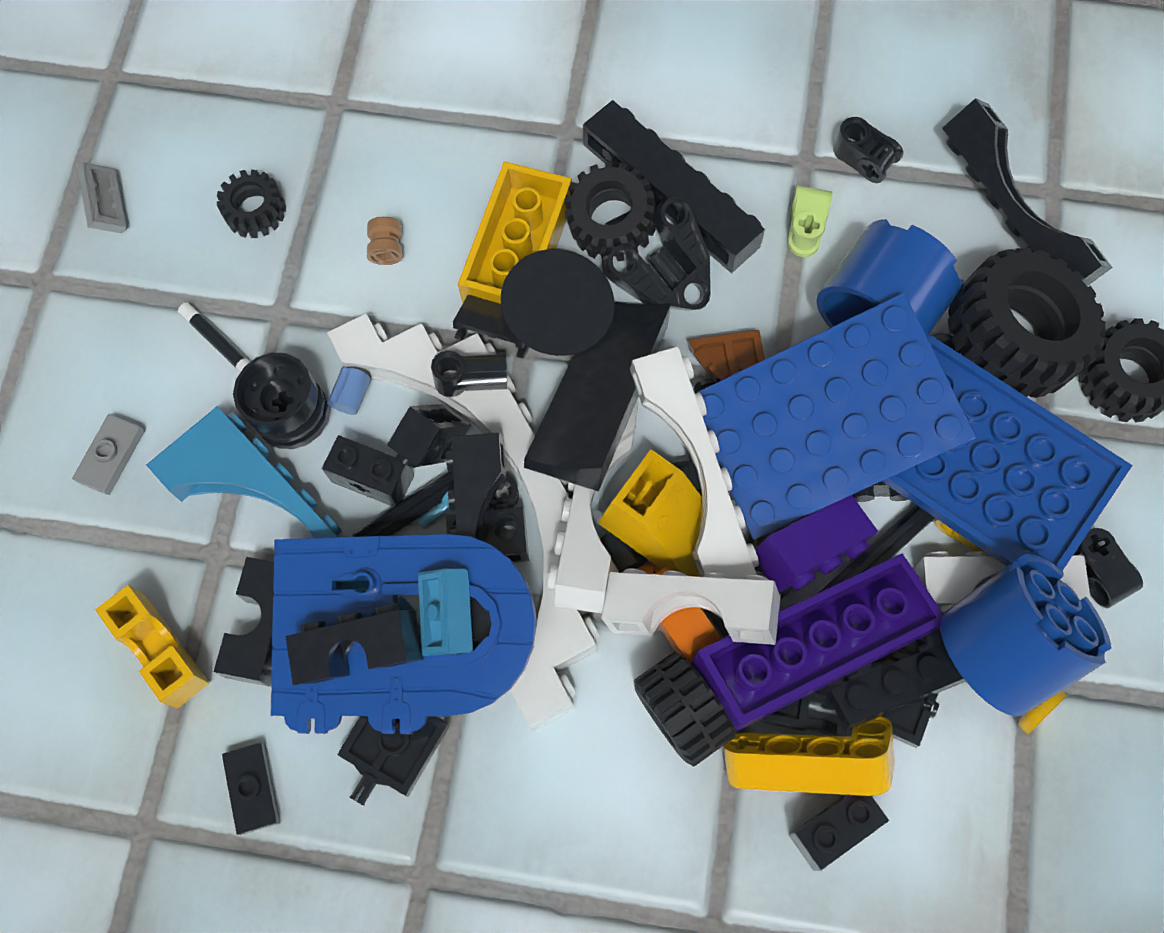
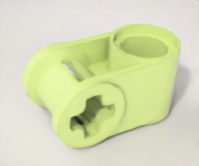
[788,185,832,257]

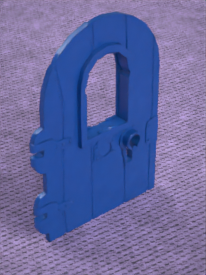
[270,534,537,734]

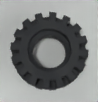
[216,169,286,238]

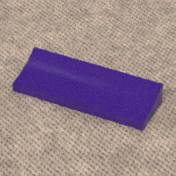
[691,553,943,731]

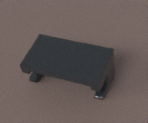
[453,294,530,359]

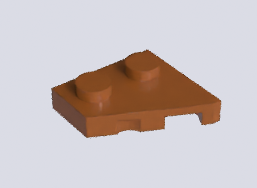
[688,330,765,383]

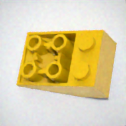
[597,449,703,577]

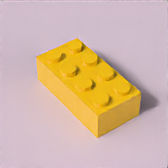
[457,161,572,304]

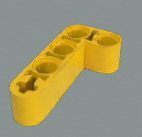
[723,716,895,796]

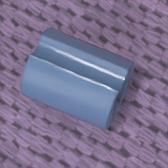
[327,366,371,415]

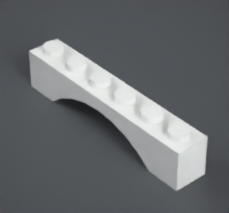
[630,346,759,579]
[548,401,638,613]

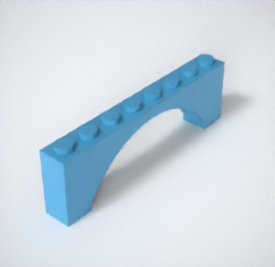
[146,406,419,627]

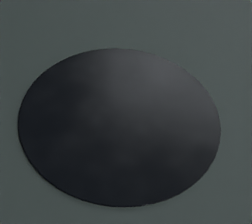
[501,249,615,356]

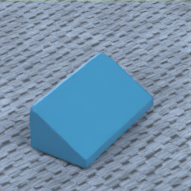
[418,569,473,656]

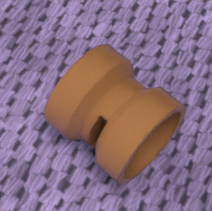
[367,217,402,265]

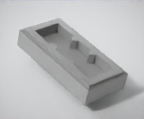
[78,162,127,233]
[72,414,145,495]

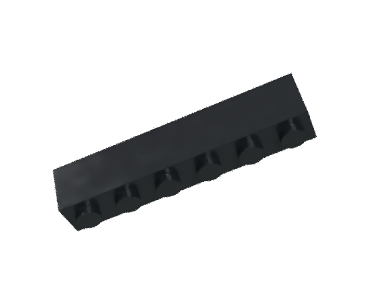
[583,100,765,274]

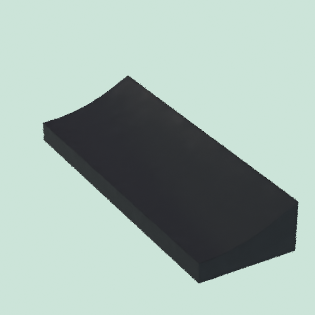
[524,302,672,492]

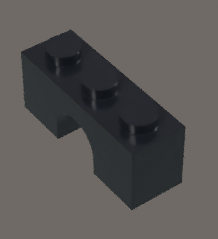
[213,557,274,687]
[285,604,424,686]

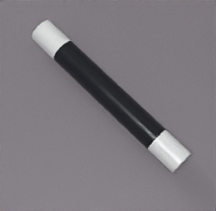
[178,302,250,372]

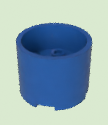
[816,219,964,337]
[940,554,1112,716]

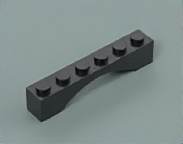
[942,98,1113,286]
[446,432,506,654]

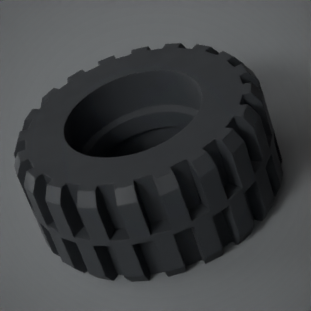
[948,248,1106,398]

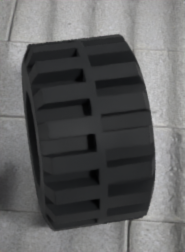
[565,162,656,262]
[1079,318,1164,423]
[633,651,735,767]

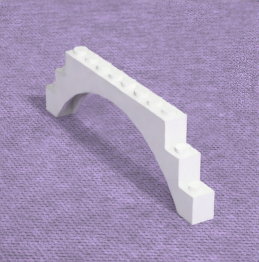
[327,313,619,731]

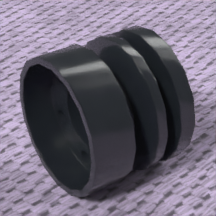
[233,352,330,449]

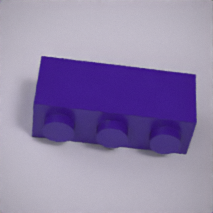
[755,495,879,593]

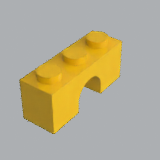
[95,585,210,709]

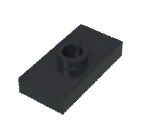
[222,743,280,835]

